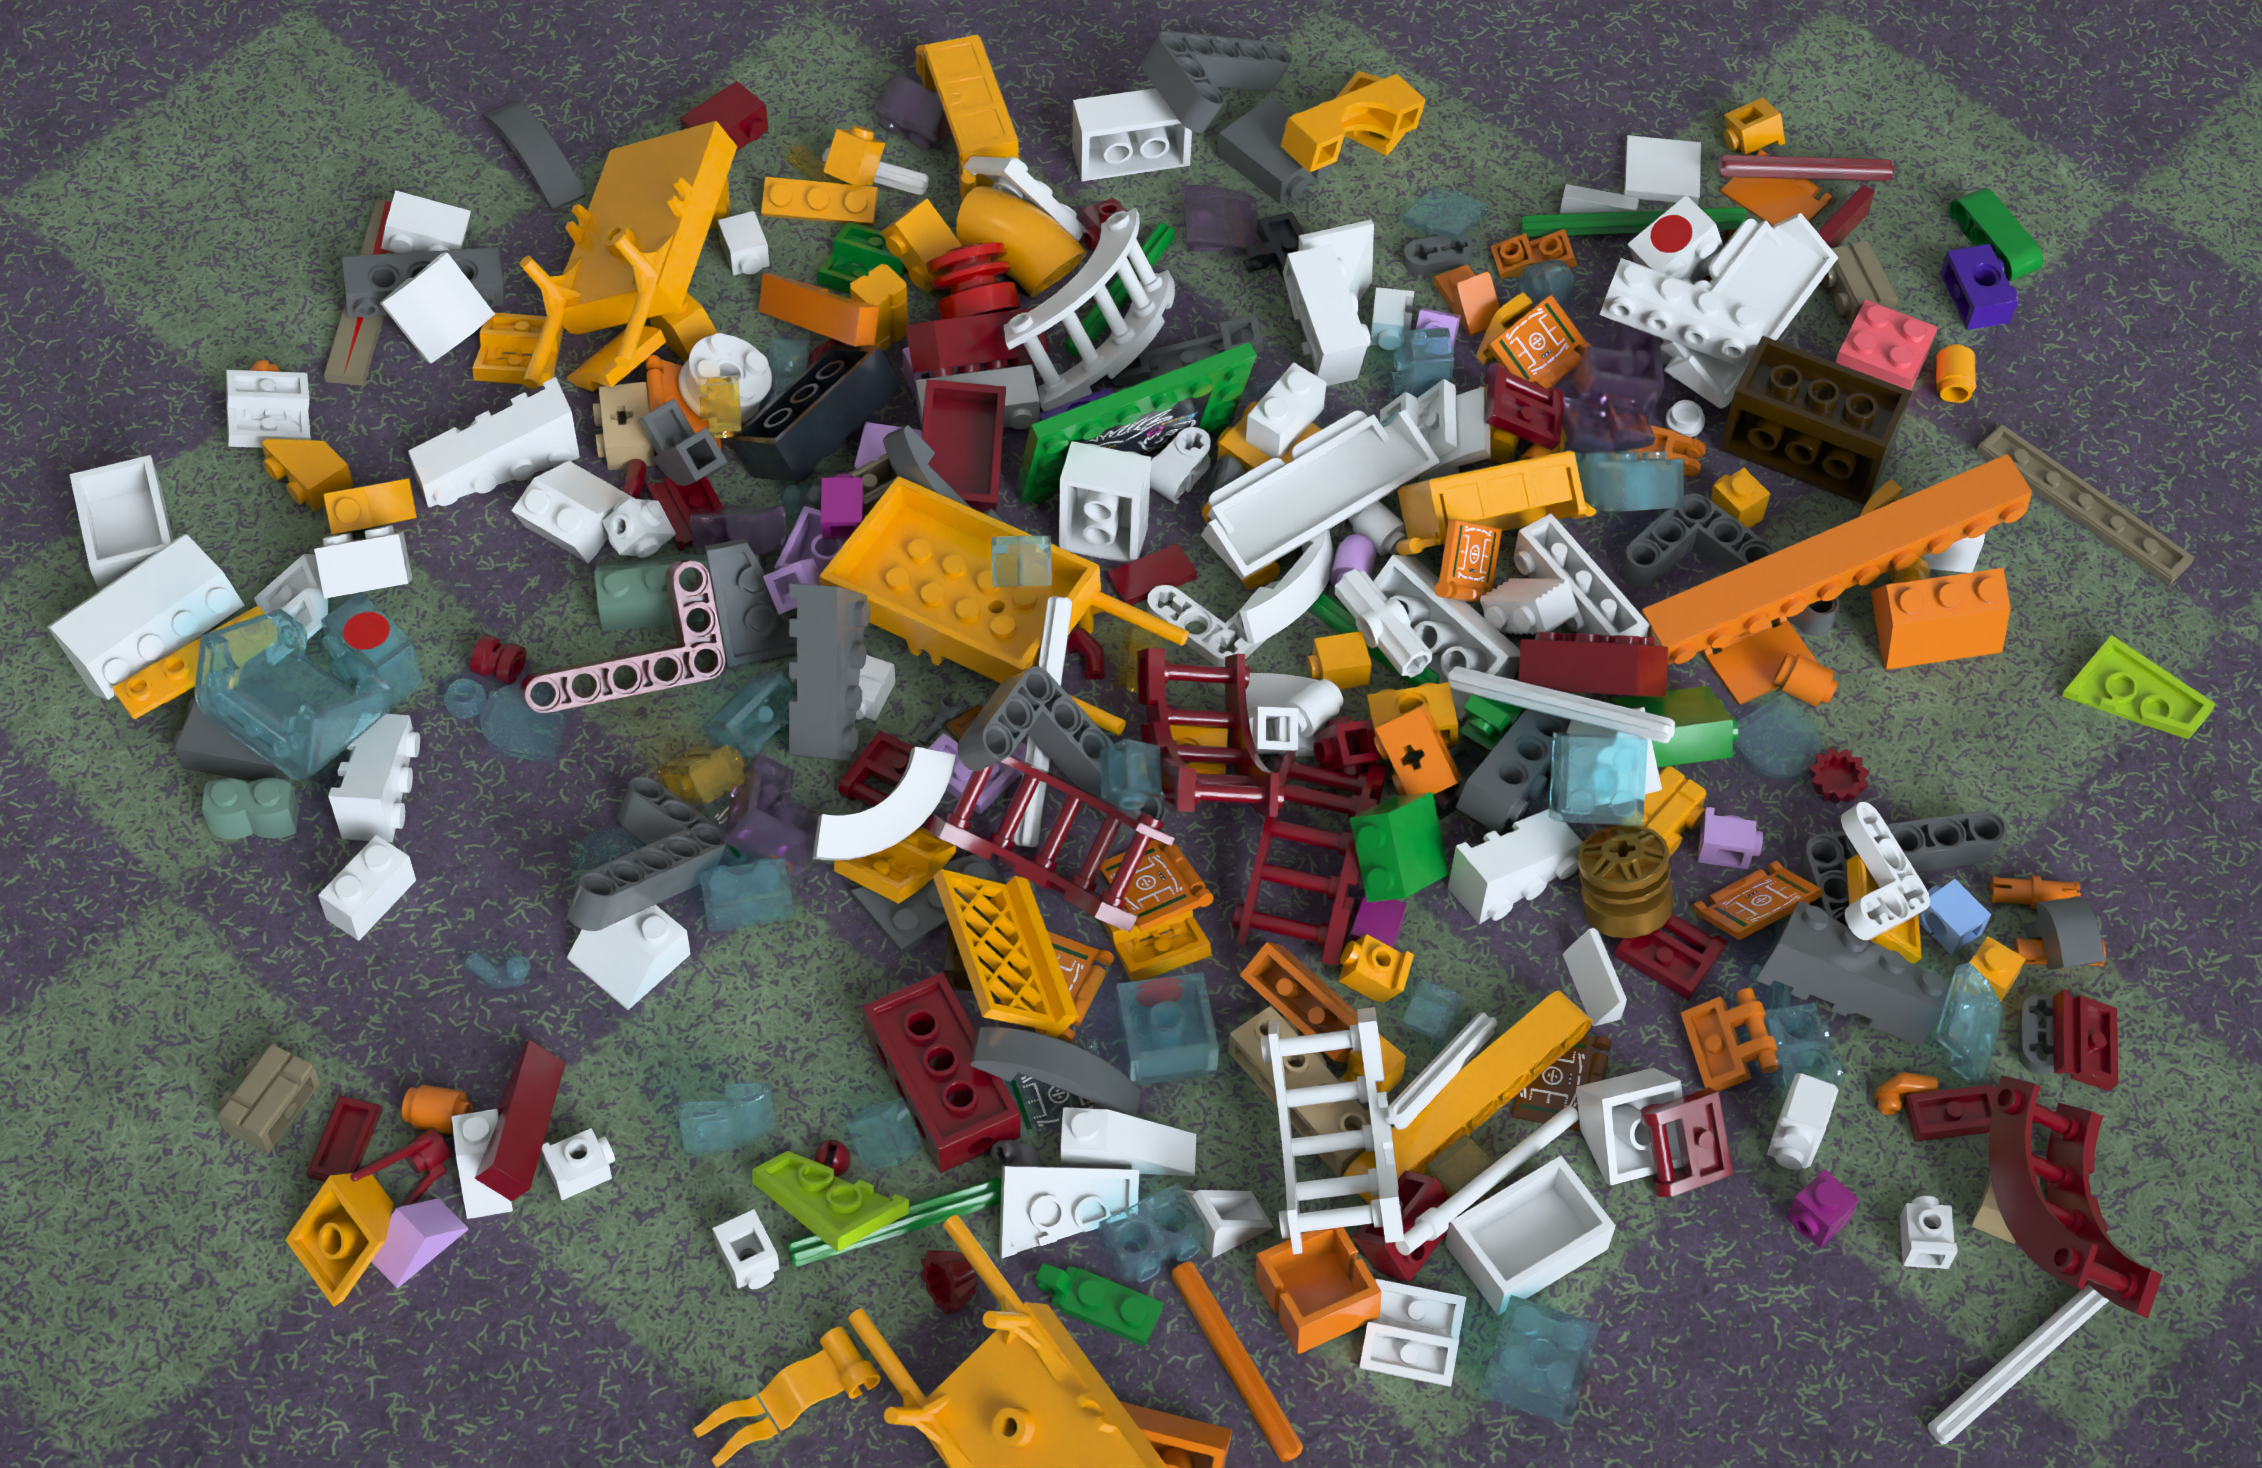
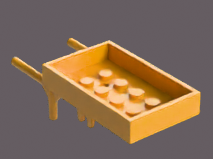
[520,121,738,389]
[819,476,1189,736]
[848,1215,1168,1468]

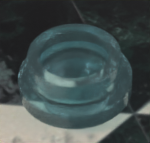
[444,678,487,719]

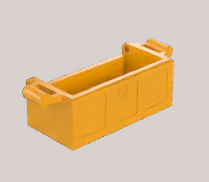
[915,34,1019,201]
[1397,451,1597,556]

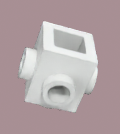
[602,497,676,558]

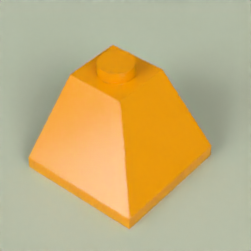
[285,1173,394,1307]

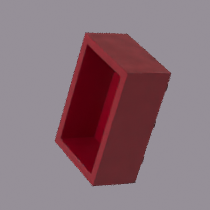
[921,379,1006,513]
[1519,632,1668,697]

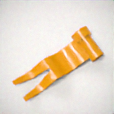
[693,1327,881,1468]

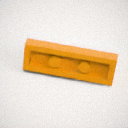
[761,177,879,226]

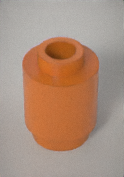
[1773,653,1838,708]
[402,1084,473,1135]

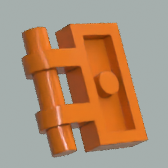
[1681,988,1779,1092]

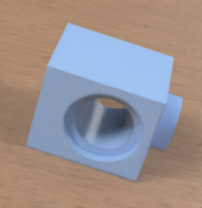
[1918,879,1991,956]

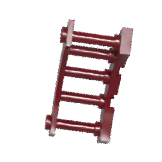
[1137,648,1284,817]
[1232,751,1388,966]
[924,755,1175,932]
[1989,1075,2163,1318]

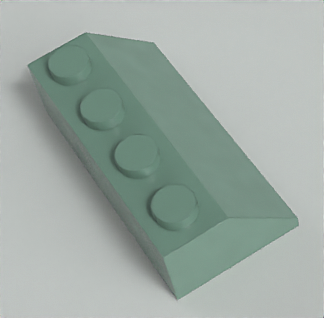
[595,547,760,632]

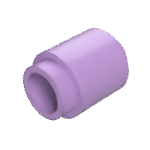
[1330,534,1377,587]

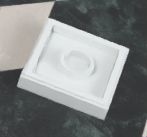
[1624,135,1701,205]

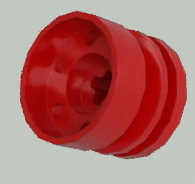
[926,242,1021,320]

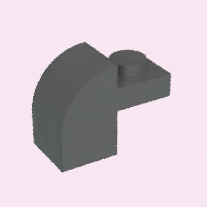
[637,399,727,486]
[2024,896,2105,971]

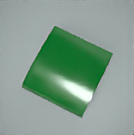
[817,222,907,294]

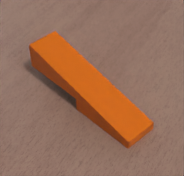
[758,273,879,347]

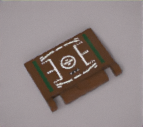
[1512,1035,1611,1132]

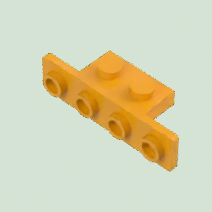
[112,606,279,719]

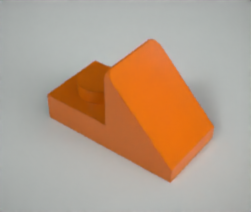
[1433,264,1500,336]

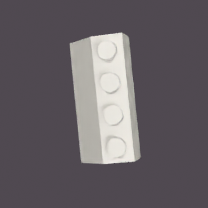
[47,534,245,700]
[1373,555,1520,721]

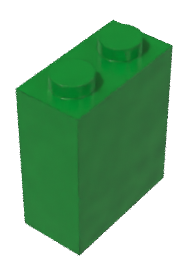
[1611,686,1738,767]
[1350,792,1449,902]

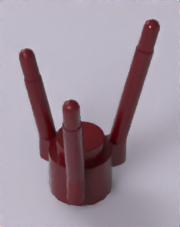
[350,1128,451,1207]

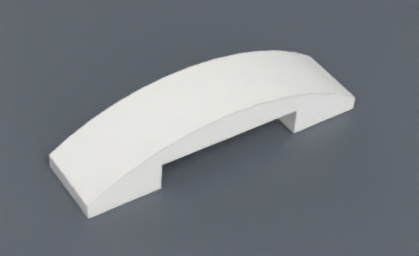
[1240,530,1335,644]

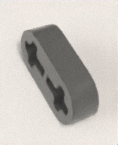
[1403,233,1474,275]
[2018,994,2054,1074]

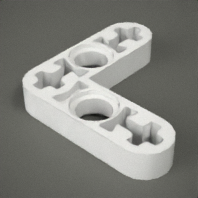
[1147,581,1280,667]
[1841,802,1930,940]

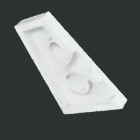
[963,156,1085,241]
[999,1166,1139,1259]

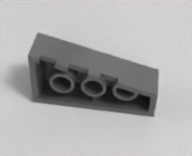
[789,583,870,761]
[1756,900,1954,1046]

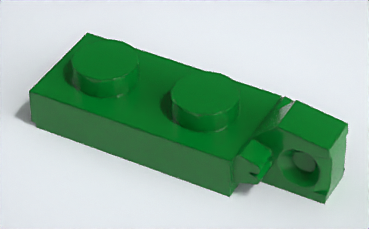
[1035,1263,1164,1347]

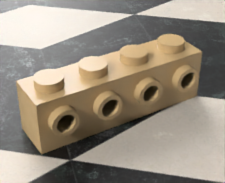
[1228,1006,1371,1177]

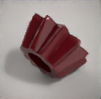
[1809,748,1870,805]
[921,1250,978,1315]

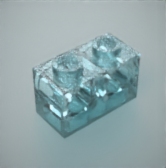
[1763,1003,1842,1106]
[1098,1183,1205,1284]

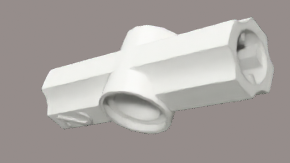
[1335,569,1432,678]

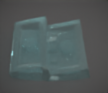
[1935,963,2004,1086]
[679,1082,776,1157]

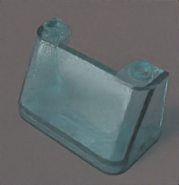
[195,609,394,780]

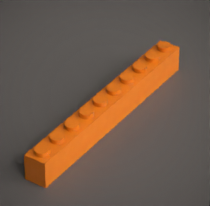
[1641,454,2032,665]

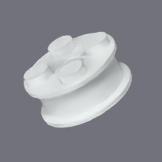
[678,333,772,426]

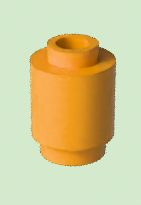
[1936,344,1976,403]

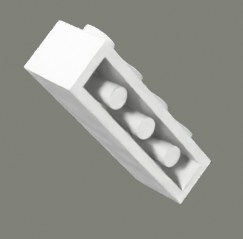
[1600,258,1770,369]
[1513,513,1650,637]

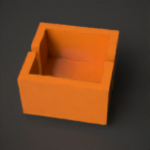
[1255,1227,1382,1355]

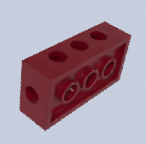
[862,972,1021,1173]

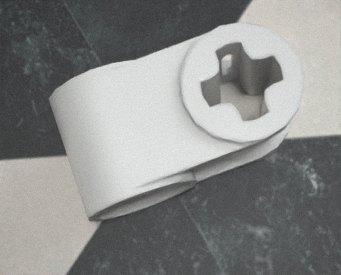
[1150,427,1211,504]

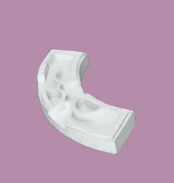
[812,747,956,861]

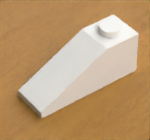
[1061,1107,1196,1176]

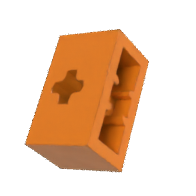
[1374,703,1462,796]

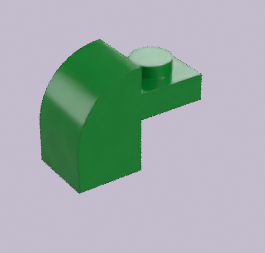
[1460,693,1526,751]

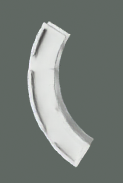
[1004,208,1175,412]
[1261,1007,1404,1254]

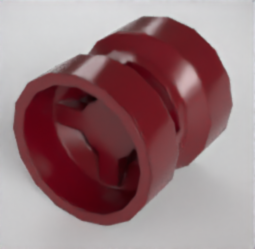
[470,634,527,686]

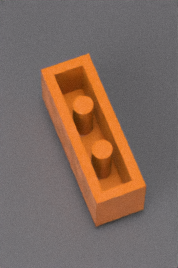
[1240,942,1358,1063]

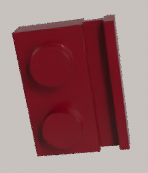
[646,476,732,551]
[2053,989,2118,1091]

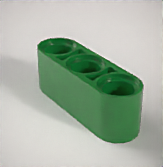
[1948,187,2043,282]

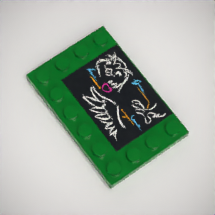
[1014,342,1257,504]

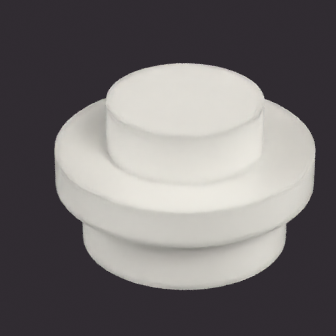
[1665,400,1705,437]

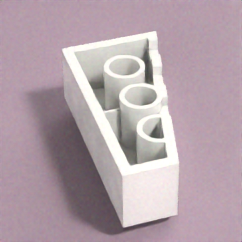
[408,377,580,507]

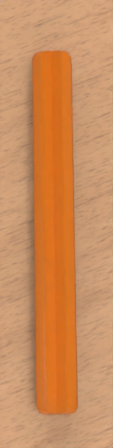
[1172,1261,1303,1462]

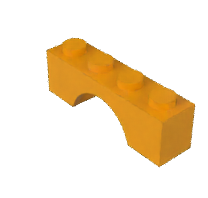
[1280,74,1426,173]

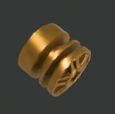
[1577,824,1673,938]

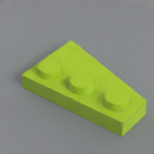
[2062,635,2215,739]
[752,1151,909,1252]

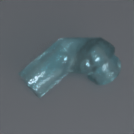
[464,951,531,990]

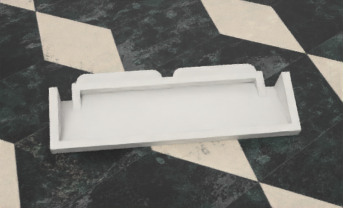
[1659,213,1838,409]
[1201,410,1440,580]

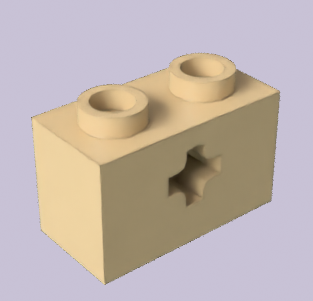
[593,382,656,470]

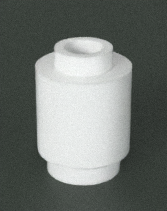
[1349,501,1407,556]
[1282,679,1343,737]

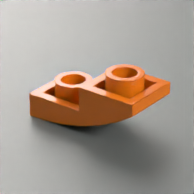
[1490,229,1578,279]

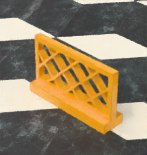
[933,869,1079,1038]

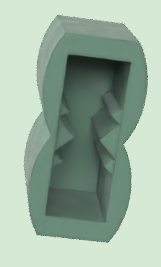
[201,778,299,839]

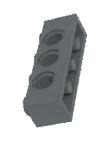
[342,247,504,318]
[1456,709,1570,834]

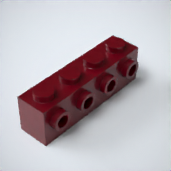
[906,307,1049,378]

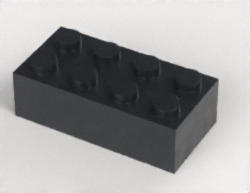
[729,345,901,482]

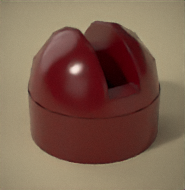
[814,1140,851,1177]

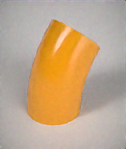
[956,186,1087,297]

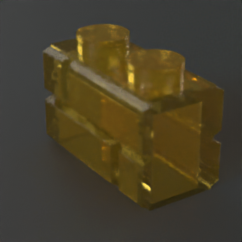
[657,745,746,804]

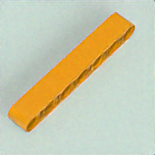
[1343,990,1592,1205]

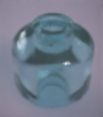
[1518,258,1575,309]

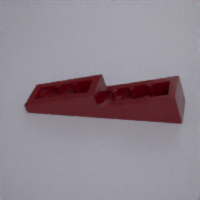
[474,1039,566,1202]

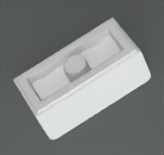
[1560,184,1639,214]
[1563,928,1627,1026]

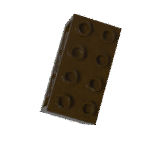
[1719,335,1912,505]

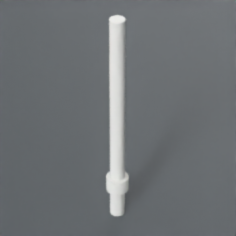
[1395,1106,1579,1255]

